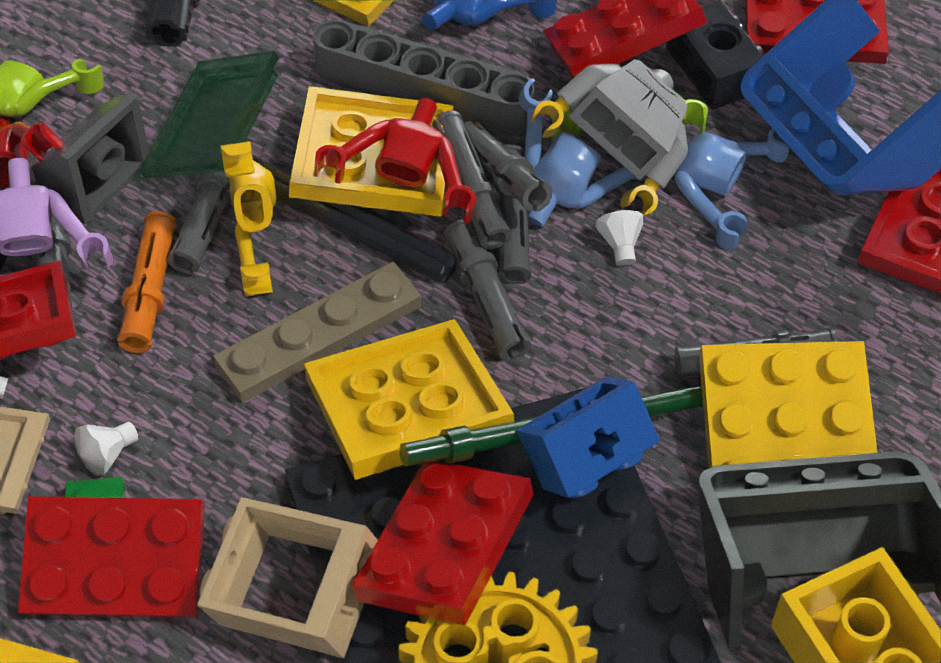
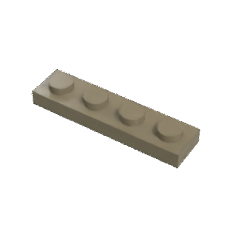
[213,261,422,403]

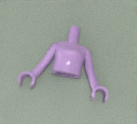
[0,158,113,270]

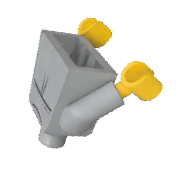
[530,59,688,216]

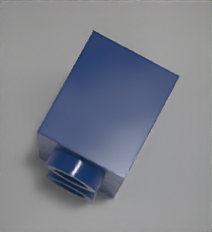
[516,376,660,498]

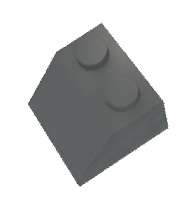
[31,92,151,224]

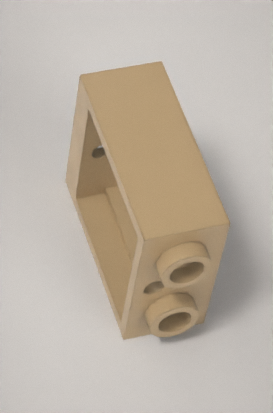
[197,497,378,658]

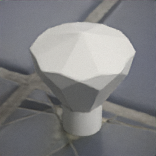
[595,210,643,266]
[74,422,138,476]

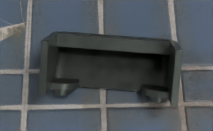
[698,452,941,648]

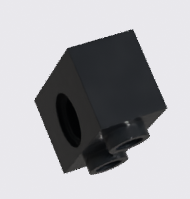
[666,0,765,110]

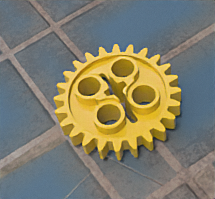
[399,572,597,663]

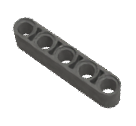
[313,19,535,136]

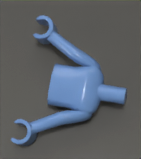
[519,79,647,228]
[674,128,790,251]

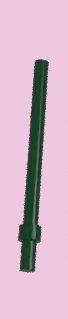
[399,385,703,466]

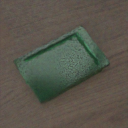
[138,50,279,179]

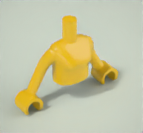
[221,141,277,297]

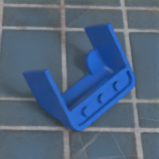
[741,0,941,195]

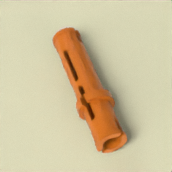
[117,211,177,353]

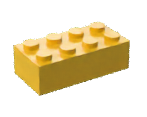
[770,547,941,663]

